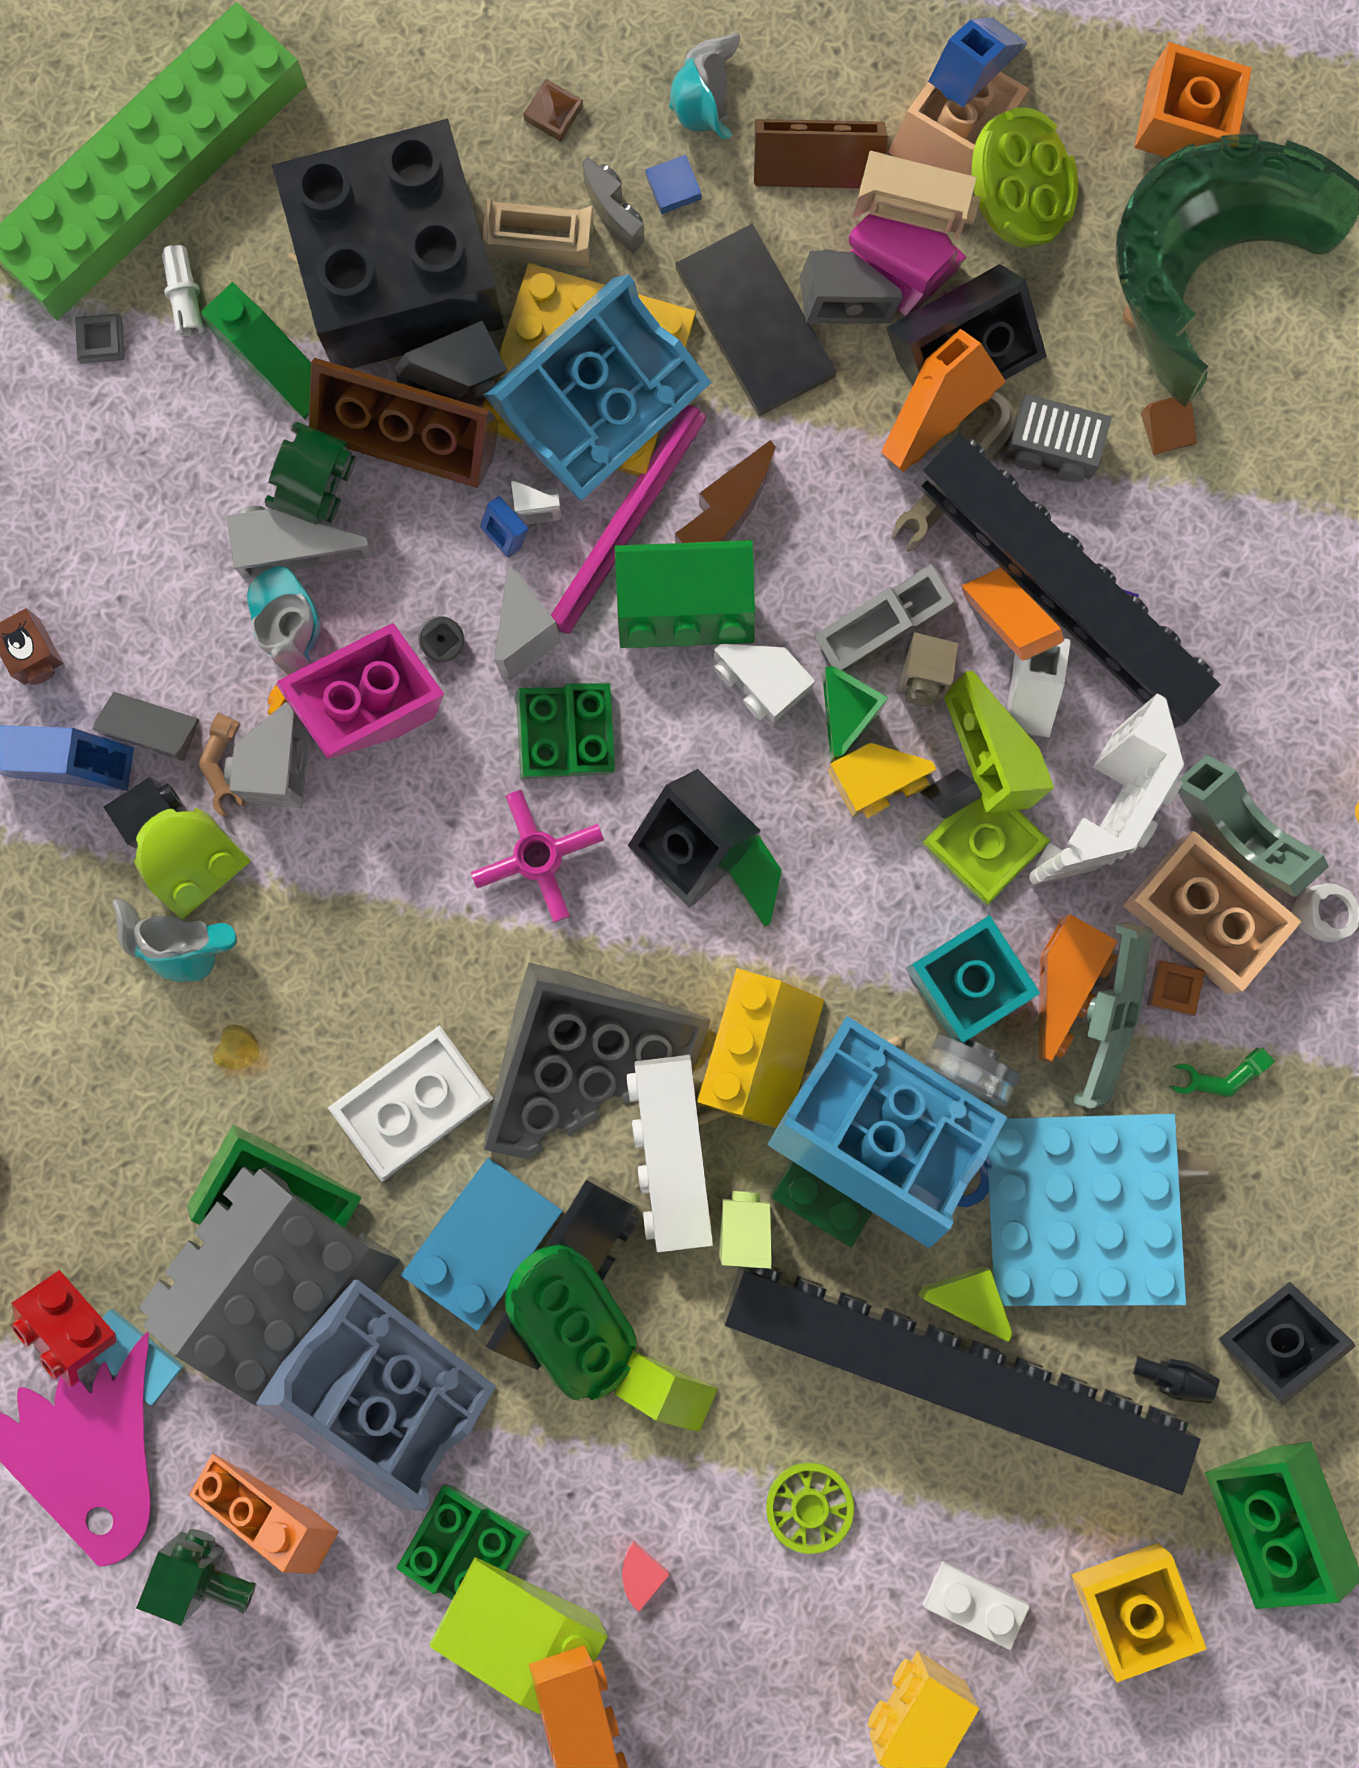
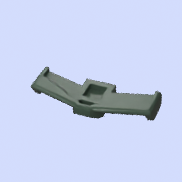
[1073,923,1153,1109]

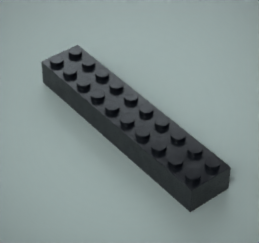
[722,1265,1201,1495]

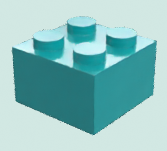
[906,915,1041,1043]

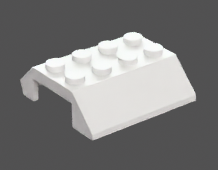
[1029,693,1184,885]

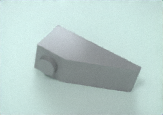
[226,506,374,579]

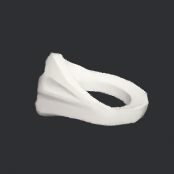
[1291,883,1359,942]

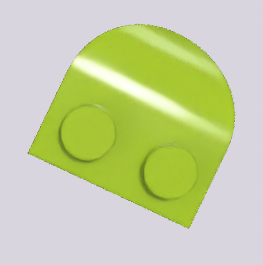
[134,808,251,920]

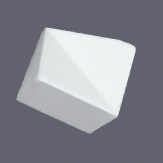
[511,481,562,525]

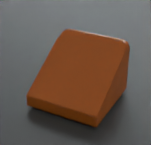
[1141,393,1197,455]

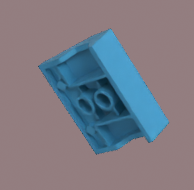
[483,274,712,501]
[767,1016,1007,1248]

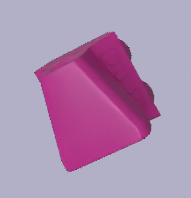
[849,212,967,316]

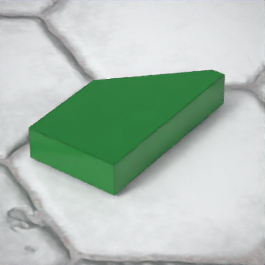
[728,835,782,928]

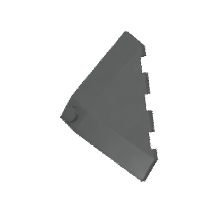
[483,962,711,1159]

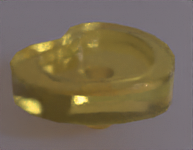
[213,1024,260,1069]

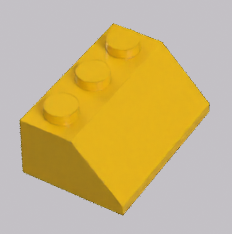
[697,968,825,1129]

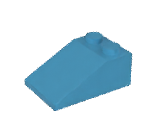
[401,1157,563,1331]

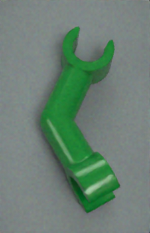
[1169,1047,1275,1097]

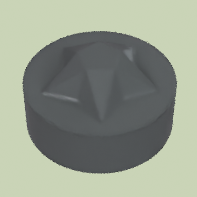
[417,616,464,662]

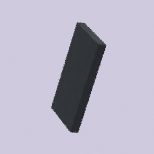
[676,223,836,417]

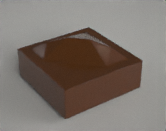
[523,79,583,142]

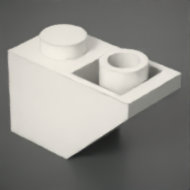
[1007,639,1071,739]
[713,644,815,724]

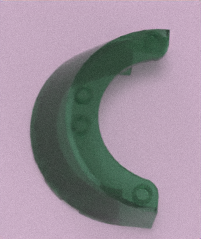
[1116,134,1359,407]

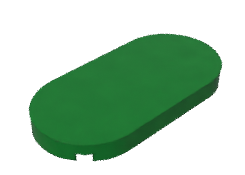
[505,1245,637,1401]

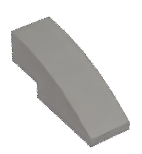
[814,564,959,671]

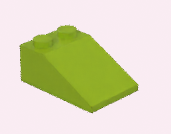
[429,1557,608,1715]

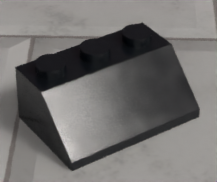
[886,264,1047,386]

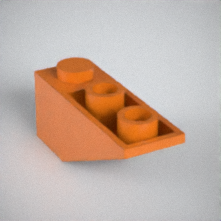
[881,329,1006,472]
[1038,914,1118,1062]
[189,1454,339,1574]

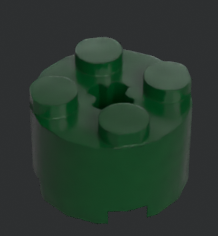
[264,422,356,525]

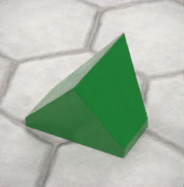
[822,666,888,763]

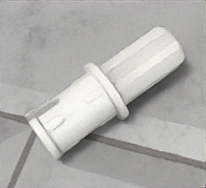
[162,245,204,337]

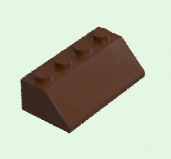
[309,358,499,488]

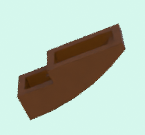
[675,440,776,543]

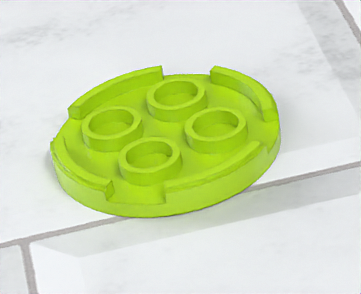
[972,107,1078,248]

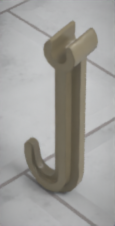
[891,391,1016,552]

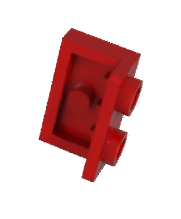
[11,1270,117,1387]

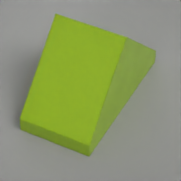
[919,1266,1012,1342]
[614,1350,718,1432]

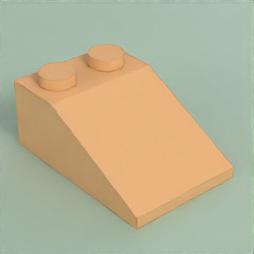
[888,71,1029,176]

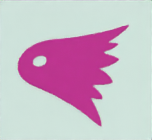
[0,1332,150,1566]

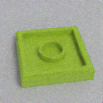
[922,796,1051,906]

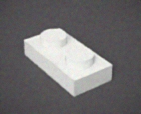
[923,1561,1030,1650]

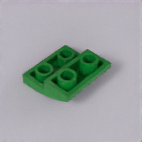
[516,683,615,779]
[396,1484,531,1600]

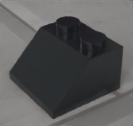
[627,769,761,908]

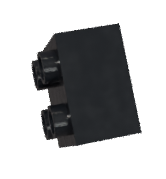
[272,118,504,369]

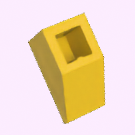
[827,743,936,819]

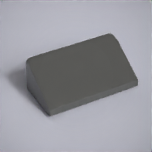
[92,692,199,761]

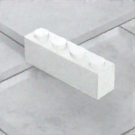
[627,1055,713,1252]

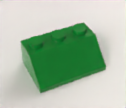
[615,540,755,648]
[1205,1441,1359,1609]

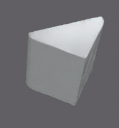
[494,570,561,680]

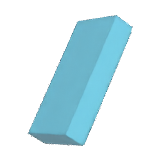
[94,1309,184,1406]

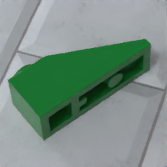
[201,282,311,420]

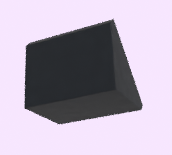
[1219,1282,1356,1406]

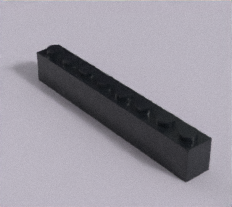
[913,433,1221,728]

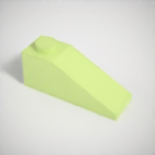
[719,1191,771,1269]

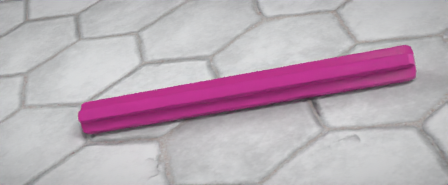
[551,405,706,634]

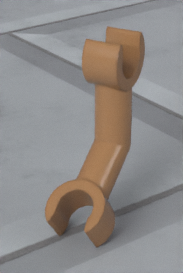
[199,713,246,817]

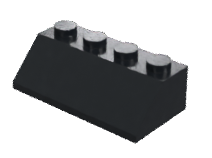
[485,1176,640,1370]

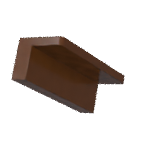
[754,119,888,188]

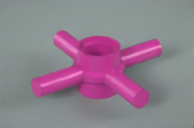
[471,790,604,923]

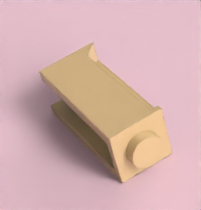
[853,151,980,240]
[477,198,594,267]

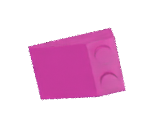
[276,623,444,759]

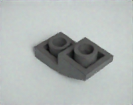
[582,157,645,254]

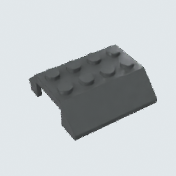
[138,1167,400,1406]

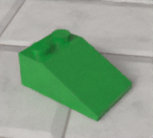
[187,1125,362,1228]

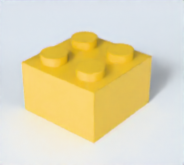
[1071,1543,1207,1683]
[867,1650,980,1768]

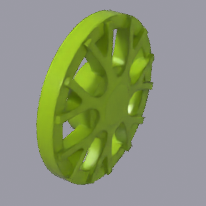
[766,1462,854,1554]

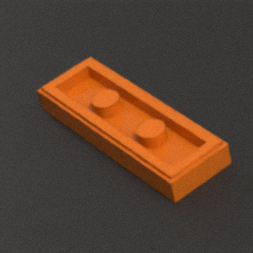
[961,567,1064,661]

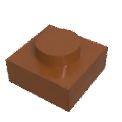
[1146,960,1205,1016]

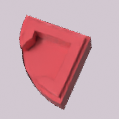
[622,1541,669,1612]

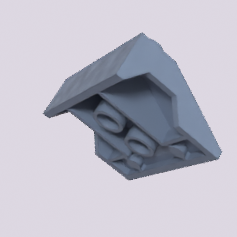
[256,1280,496,1512]

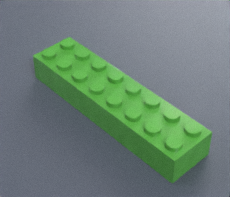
[0,2,307,321]

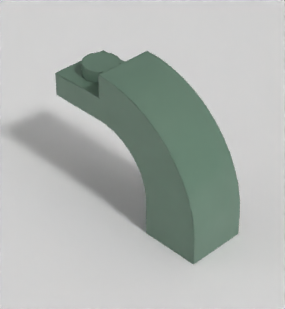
[1178,754,1329,897]

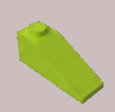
[944,671,1055,813]

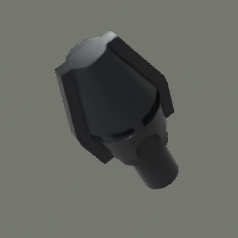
[1132,1356,1220,1404]

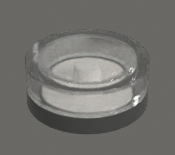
[923,1035,1021,1109]

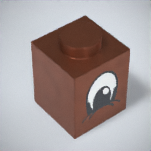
[0,608,64,685]

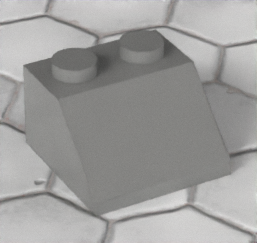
[224,702,310,808]

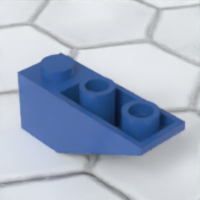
[928,17,1027,107]

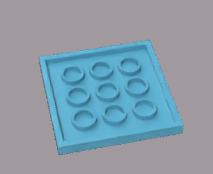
[988,1114,1186,1306]

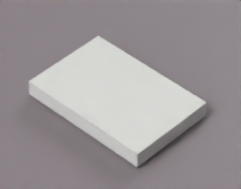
[328,1025,494,1182]

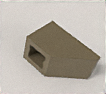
[897,632,958,707]

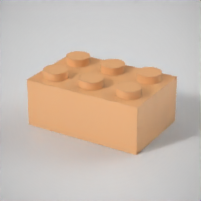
[1123,831,1302,995]

